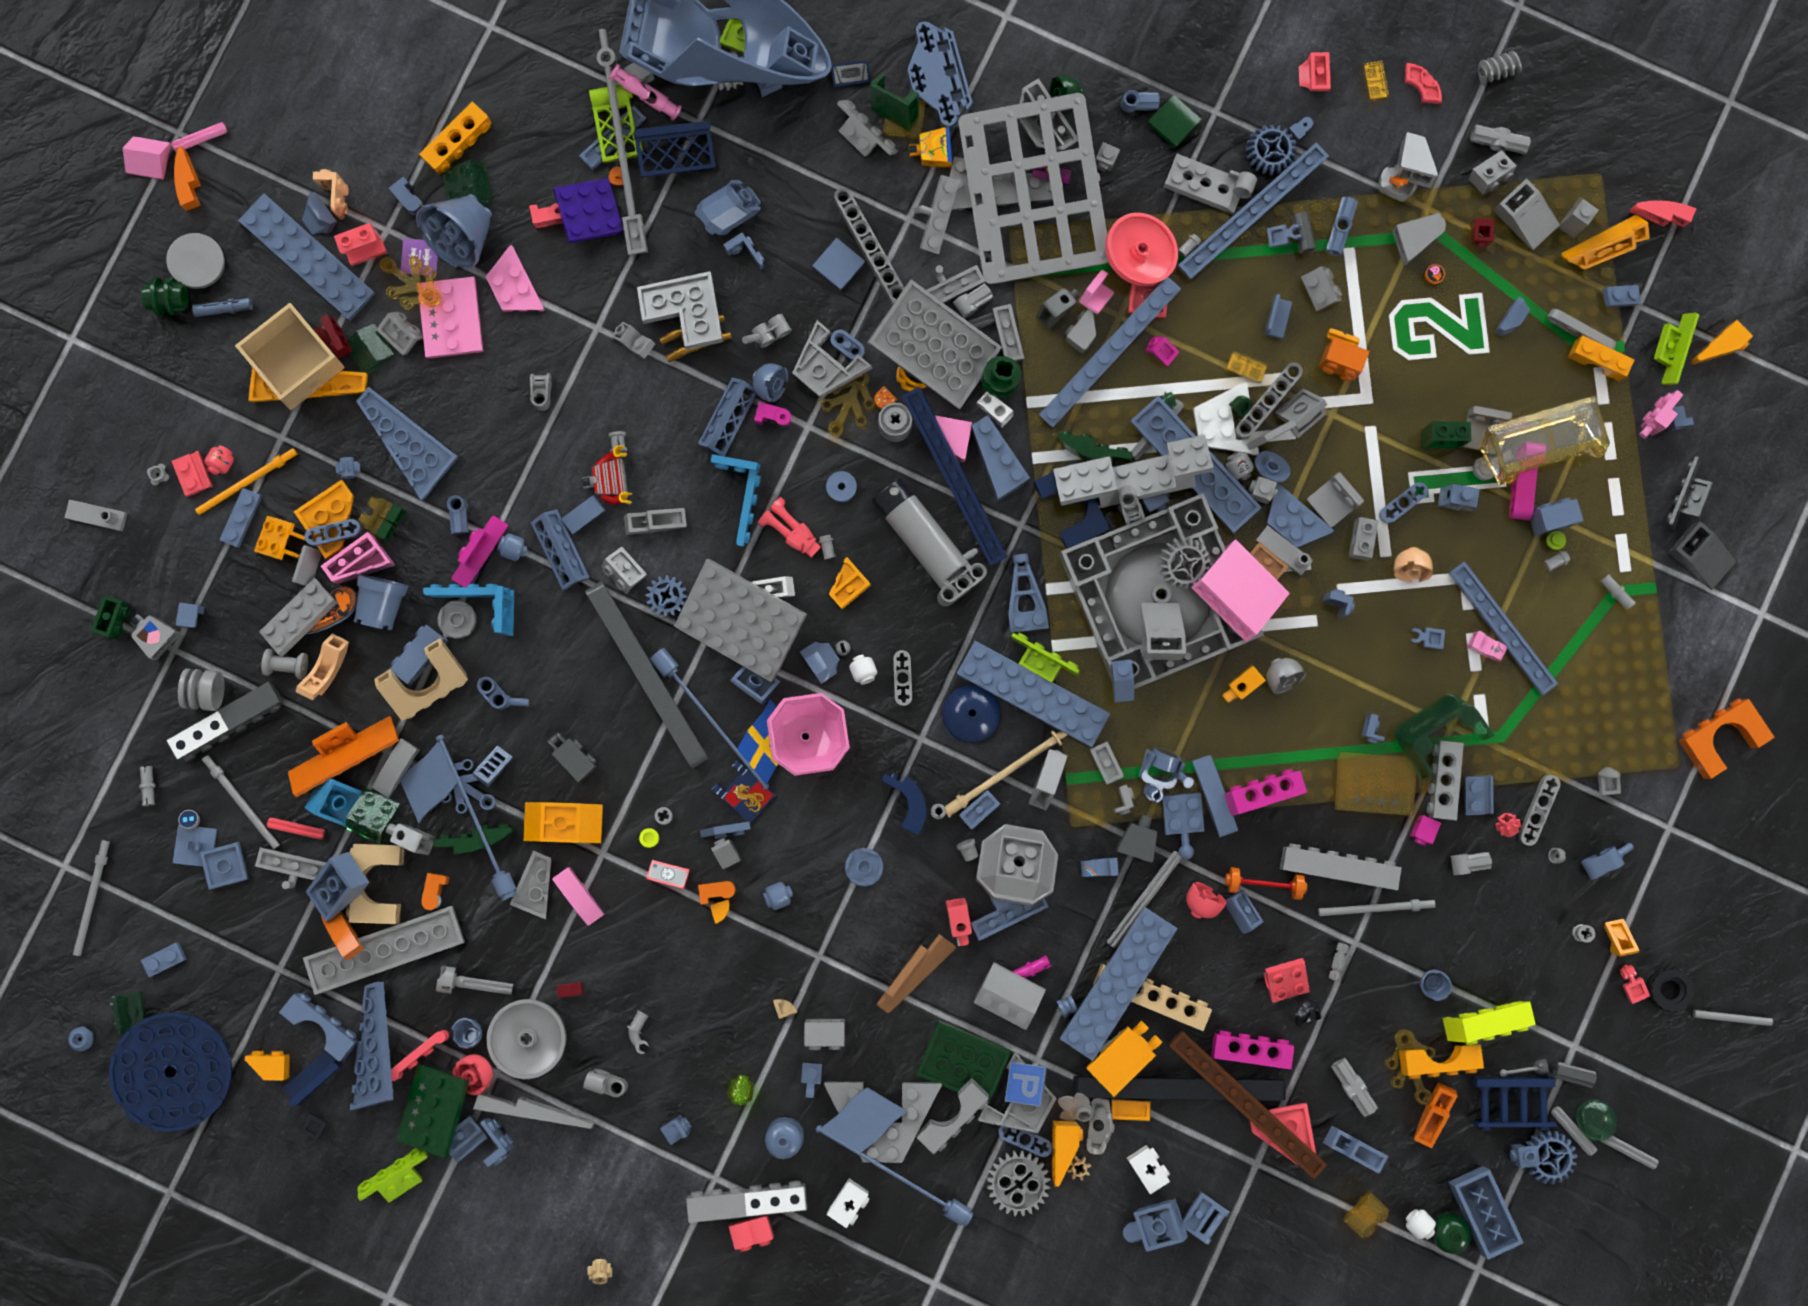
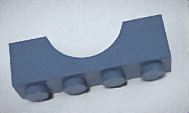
[279,992,359,1062]

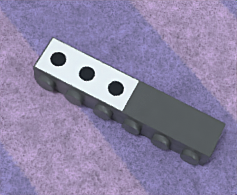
[166,682,285,762]

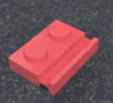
[172,451,213,497]

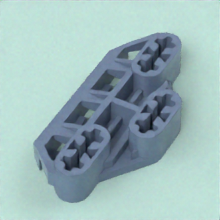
[907,21,973,132]

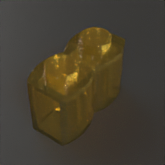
[1343,1191,1389,1239]

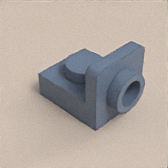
[1361,713,1385,744]

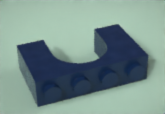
[1033,461,1111,549]

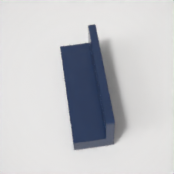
[283,1050,343,1108]

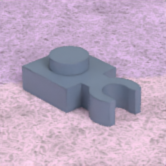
[1267,224,1302,248]
[1409,627,1445,650]

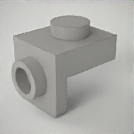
[1113,785,1134,815]

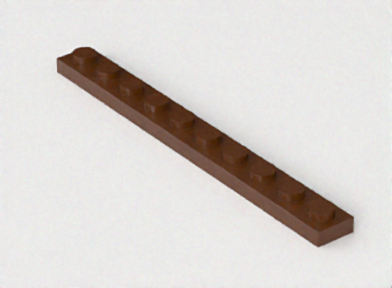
[1168,1030,1327,1179]

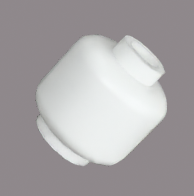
[849,655,877,685]
[1406,1209,1436,1239]

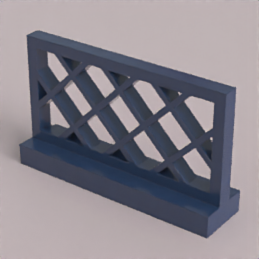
[633,121,715,177]

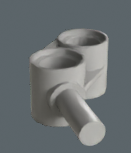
[742,314,792,348]

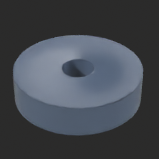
[826,471,857,502]

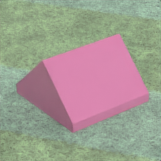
[123,136,171,180]

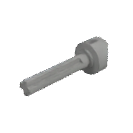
[436,966,513,995]

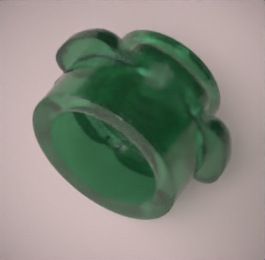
[1162,391,1177,409]

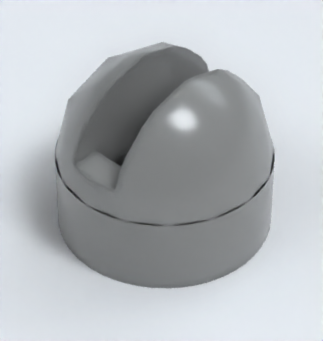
[835,640,851,656]
[1548,848,1566,864]

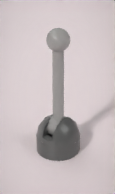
[1500,1059,1549,1077]

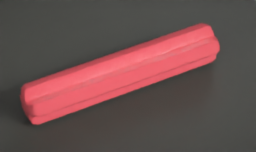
[267,818,325,840]

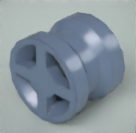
[1056,995,1078,1019]

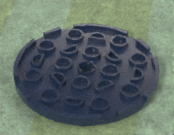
[109,1012,232,1132]

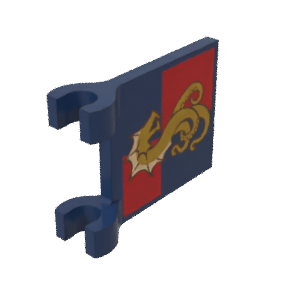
[711,760,776,823]

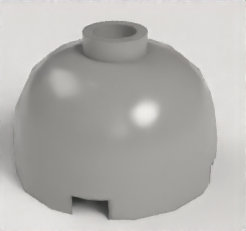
[1266,658,1306,694]

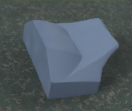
[302,192,337,235]
[1494,296,1530,336]
[800,642,840,684]

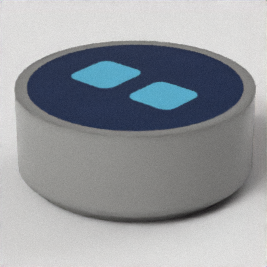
[178,810,200,830]

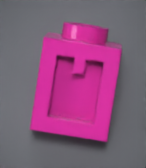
[1145,336,1179,366]

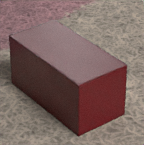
[556,982,584,998]

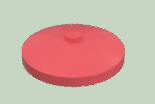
[1105,213,1178,287]

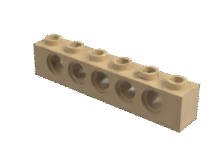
[1093,962,1212,1032]

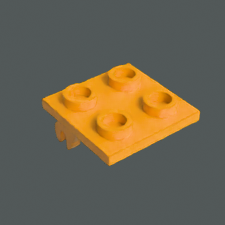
[254,516,306,560]

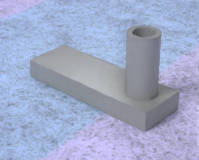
[64,499,128,532]
[1255,525,1313,576]

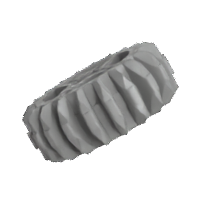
[1158,537,1211,589]

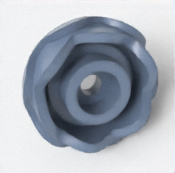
[68,1026,93,1052]

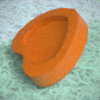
[608,166,623,186]
[1389,176,1409,189]

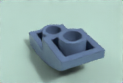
[561,495,605,534]

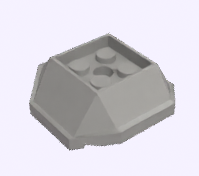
[976,824,1058,906]

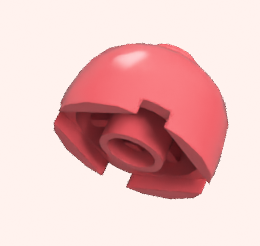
[1186,882,1226,919]
[453,1054,493,1095]

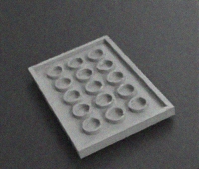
[867,279,1002,409]
[674,559,807,682]

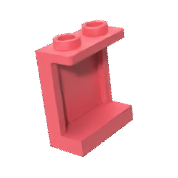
[334,223,387,266]

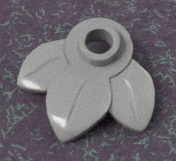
[1058,1093,1094,1122]

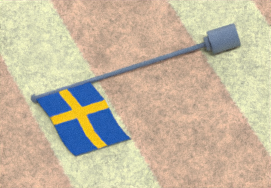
[649,648,778,790]

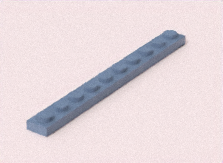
[1177,142,1329,280]
[1039,276,1181,429]

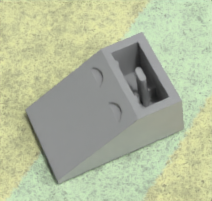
[1493,178,1560,251]
[1140,603,1186,660]

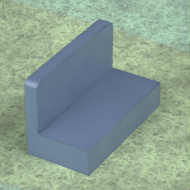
[1264,294,1292,339]

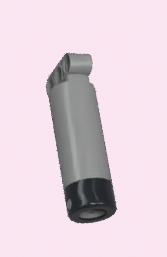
[872,478,987,606]

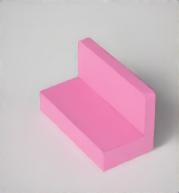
[1079,270,1114,314]

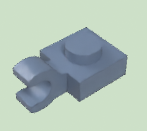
[801,1062,822,1098]

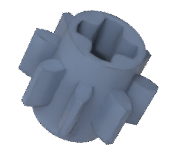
[335,457,360,479]

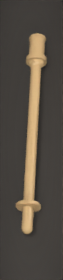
[945,731,1067,817]

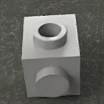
[1249,476,1278,504]

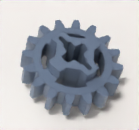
[645,575,688,617]

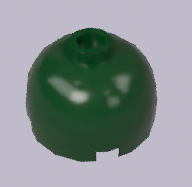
[1049,75,1083,114]
[1431,1213,1472,1254]

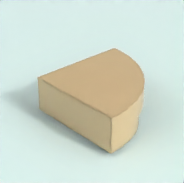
[773,999,798,1019]

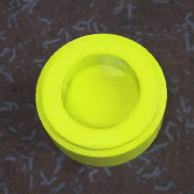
[639,828,659,848]

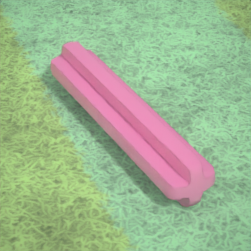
[172,122,227,152]

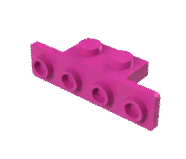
[451,516,509,587]

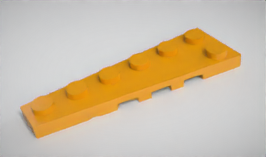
[248,367,368,402]

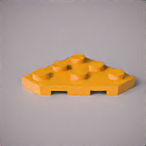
[294,480,354,559]

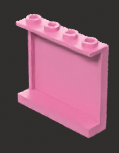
[1191,539,1290,642]

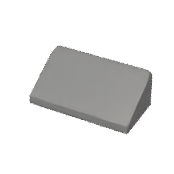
[292,545,322,586]

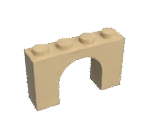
[374,638,468,721]
[346,844,404,924]

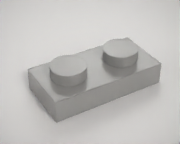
[1090,741,1124,785]

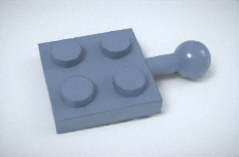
[1162,792,1204,860]

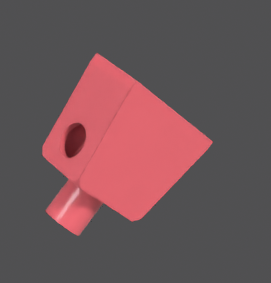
[946,897,972,946]

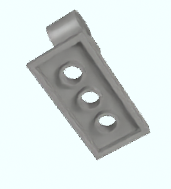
[1164,154,1257,214]

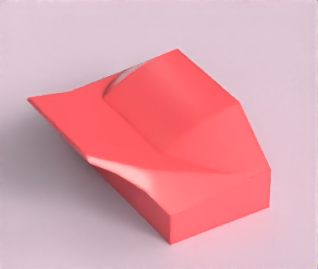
[1299,52,1331,91]

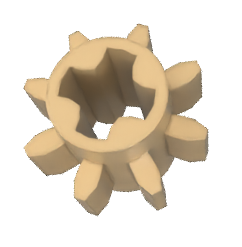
[1067,1155,1091,1181]
[588,1259,612,1284]

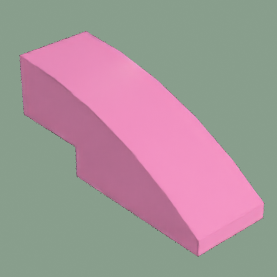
[552,867,605,926]

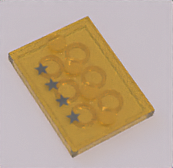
[1335,752,1417,816]

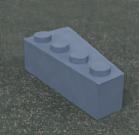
[971,415,1030,502]

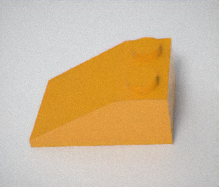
[1052,1121,1083,1187]

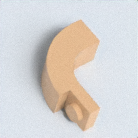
[296,633,349,700]

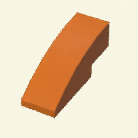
[174,146,201,211]
[321,911,364,960]
[1414,1082,1458,1148]

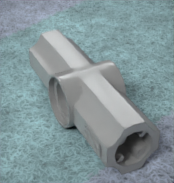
[1470,125,1531,154]
[1330,1058,1378,1117]

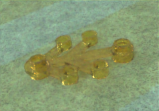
[380,256,441,309]
[821,372,875,437]
[1385,1029,1441,1105]

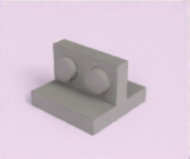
[1275,388,1327,438]

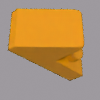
[1604,919,1640,956]

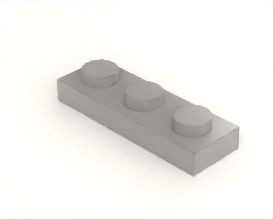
[992,304,1024,362]

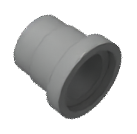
[956,838,979,861]

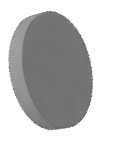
[166,233,225,289]

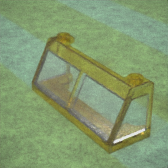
[1480,396,1610,485]

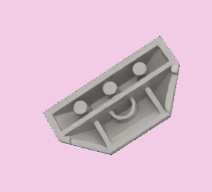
[1018,78,1078,151]

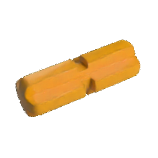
[1327,328,1360,346]

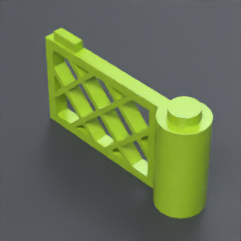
[589,84,643,163]

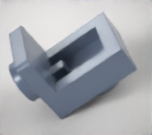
[1510,1144,1540,1168]

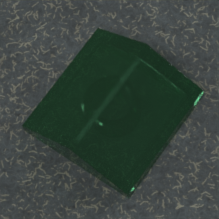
[347,323,396,374]

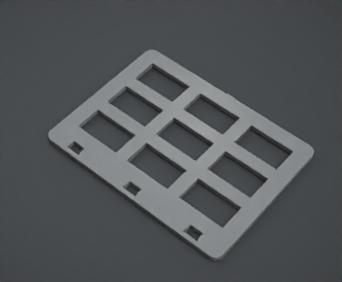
[959,93,1109,285]

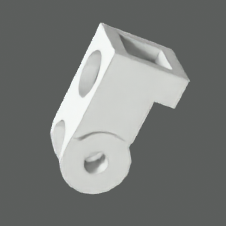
[977,392,1013,428]

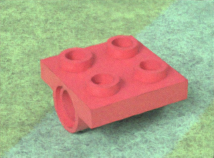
[1264,958,1310,1003]

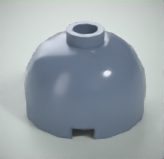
[752,363,788,402]

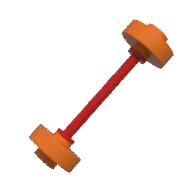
[1225,867,1307,900]

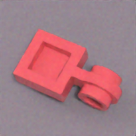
[1620,964,1650,1004]

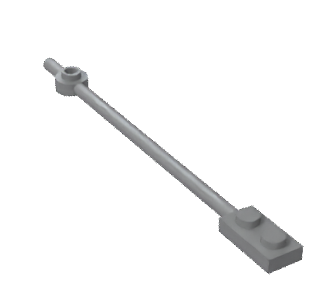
[597,29,648,256]

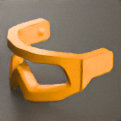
[896,366,926,391]

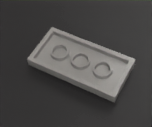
[259,578,338,657]

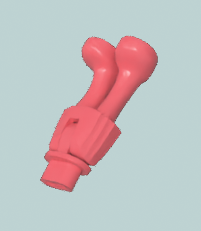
[757,497,821,558]

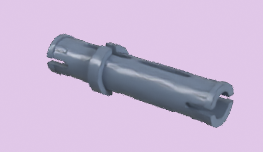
[192,298,253,317]

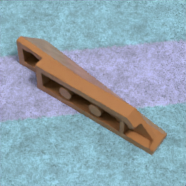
[876,934,956,1013]

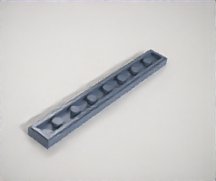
[1448,561,1558,696]

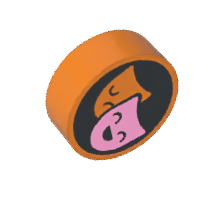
[1424,264,1445,285]

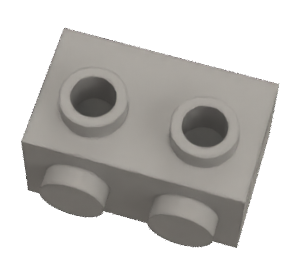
[1469,150,1516,195]

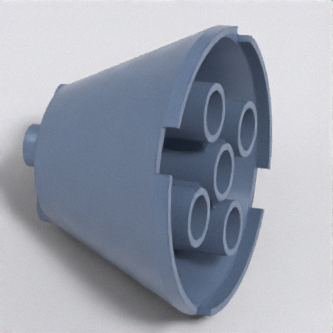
[416,194,492,270]

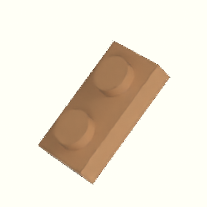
[1250,542,1289,580]

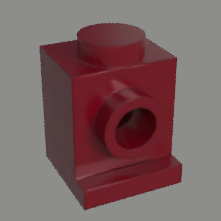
[1470,218,1495,249]

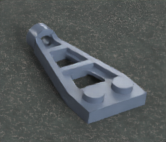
[1008,554,1049,633]

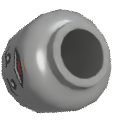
[1226,451,1254,481]

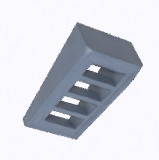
[473,746,513,787]

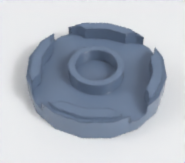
[845,848,883,886]

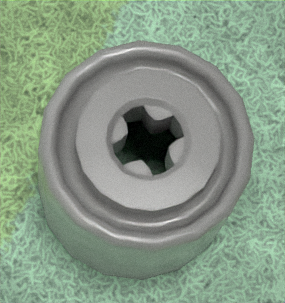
[878,403,913,442]

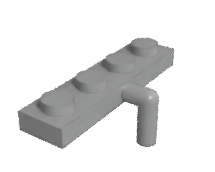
[913,175,960,254]
[926,265,985,303]
[255,847,327,889]

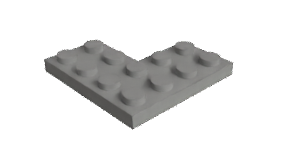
[637,271,723,350]

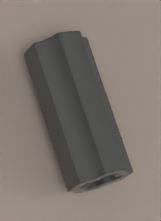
[1291,212,1316,254]
[1552,1061,1597,1088]

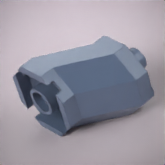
[695,180,761,235]

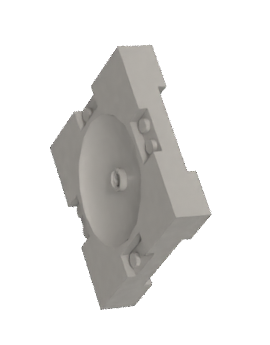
[1059,493,1264,689]

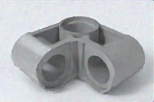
[583,1069,628,1097]

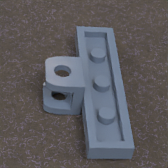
[970,896,1048,941]

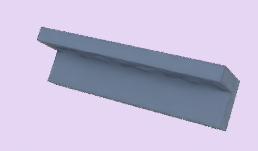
[698,378,757,457]
[530,510,590,590]

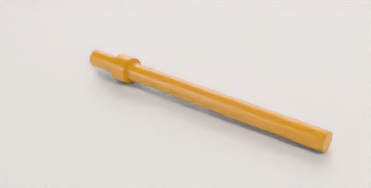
[195,448,297,515]

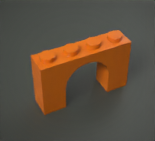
[1678,698,1775,779]

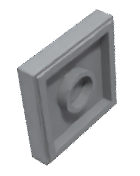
[1246,419,1296,450]

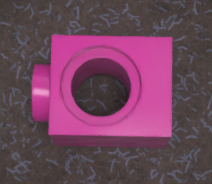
[1410,815,1441,846]

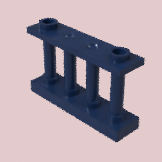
[1472,1077,1557,1131]

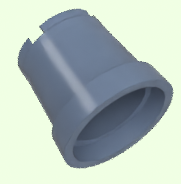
[354,574,409,630]

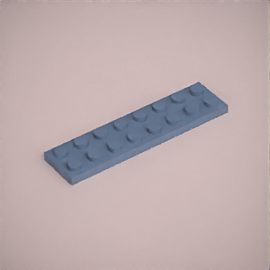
[238,193,376,321]
[1130,395,1262,534]
[956,641,1110,748]
[1059,907,1178,1061]

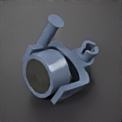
[1139,747,1194,802]

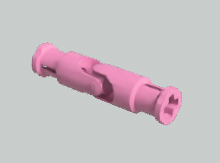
[609,64,682,121]

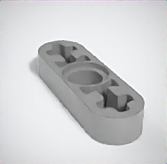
[893,650,912,706]

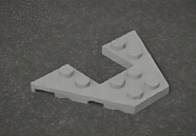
[824,1081,942,1163]

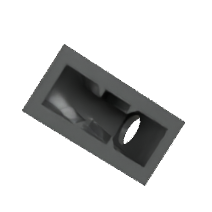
[1036,288,1080,330]
[1116,814,1157,863]

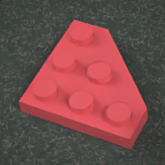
[1249,1103,1316,1166]

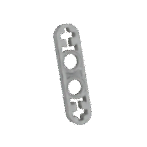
[1547,309,1617,350]
[1518,774,1561,846]

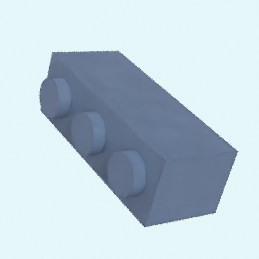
[390,625,448,686]

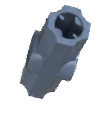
[1325,197,1358,256]

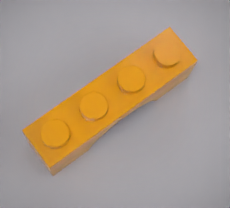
[1399,1044,1484,1079]

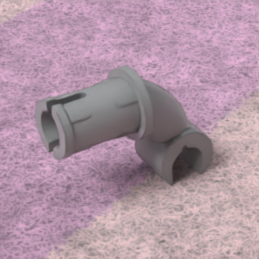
[627,1010,649,1054]

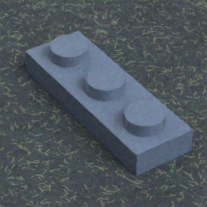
[219,488,262,548]

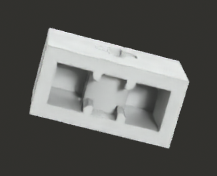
[1127,1145,1170,1194]
[827,1178,870,1228]

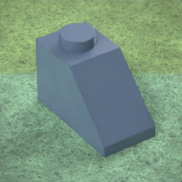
[1110,659,1134,703]

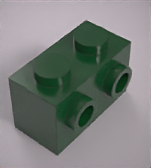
[90,595,130,640]

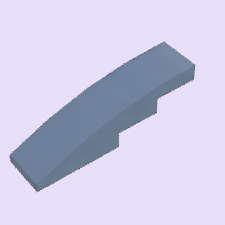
[1192,755,1238,837]

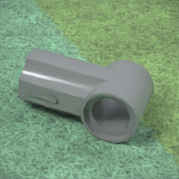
[953,284,993,319]
[1450,852,1492,875]

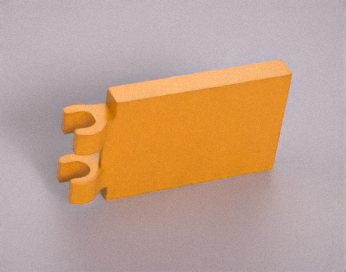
[1086,1021,1162,1097]

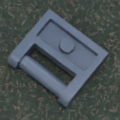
[1182,1192,1230,1245]

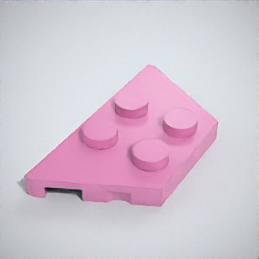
[486,245,545,312]

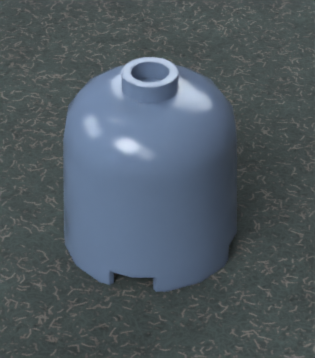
[765,1117,804,1159]

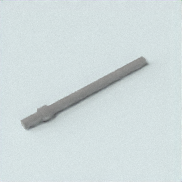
[202,755,280,850]
[73,840,110,956]
[1318,899,1435,916]

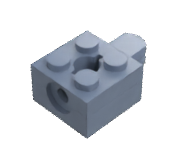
[1123,1198,1188,1252]

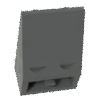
[1668,521,1736,590]

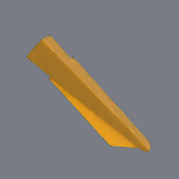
[1561,215,1650,269]

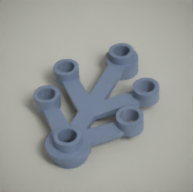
[441,759,496,814]

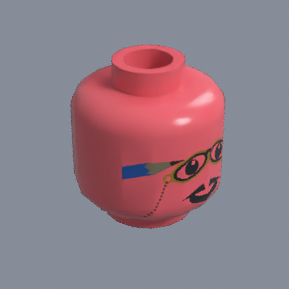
[204,445,234,475]

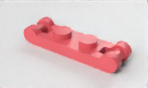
[391,1030,450,1081]

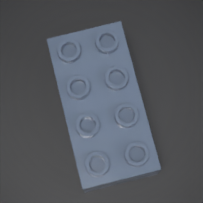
[1448,1166,1523,1259]

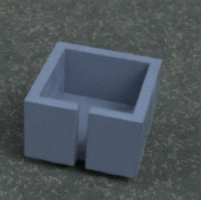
[1530,497,1584,537]

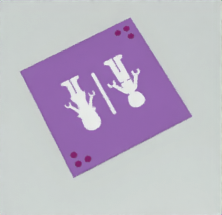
[401,239,438,275]

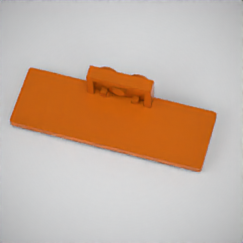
[288,716,399,797]

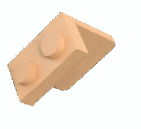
[313,169,348,220]

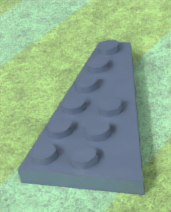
[356,387,459,502]
[350,982,393,1110]

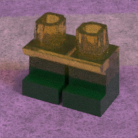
[358,497,406,542]

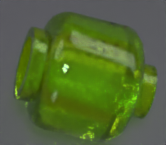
[727,1075,754,1105]

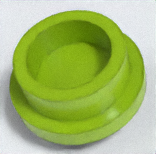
[1546,531,1566,550]

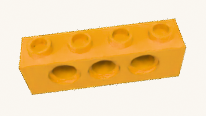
[419,101,492,175]

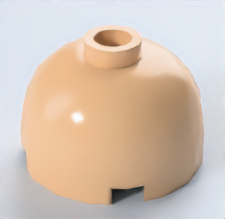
[1394,547,1433,582]

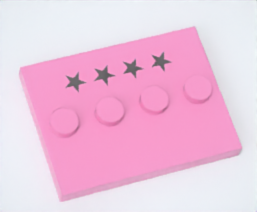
[417,277,483,359]

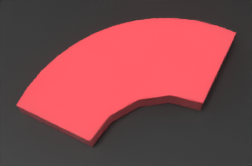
[1404,63,1442,104]

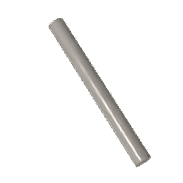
[1693,1010,1773,1026]

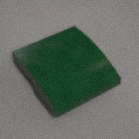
[1147,95,1202,148]

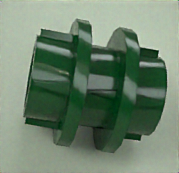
[142,277,188,316]
[982,356,1021,398]

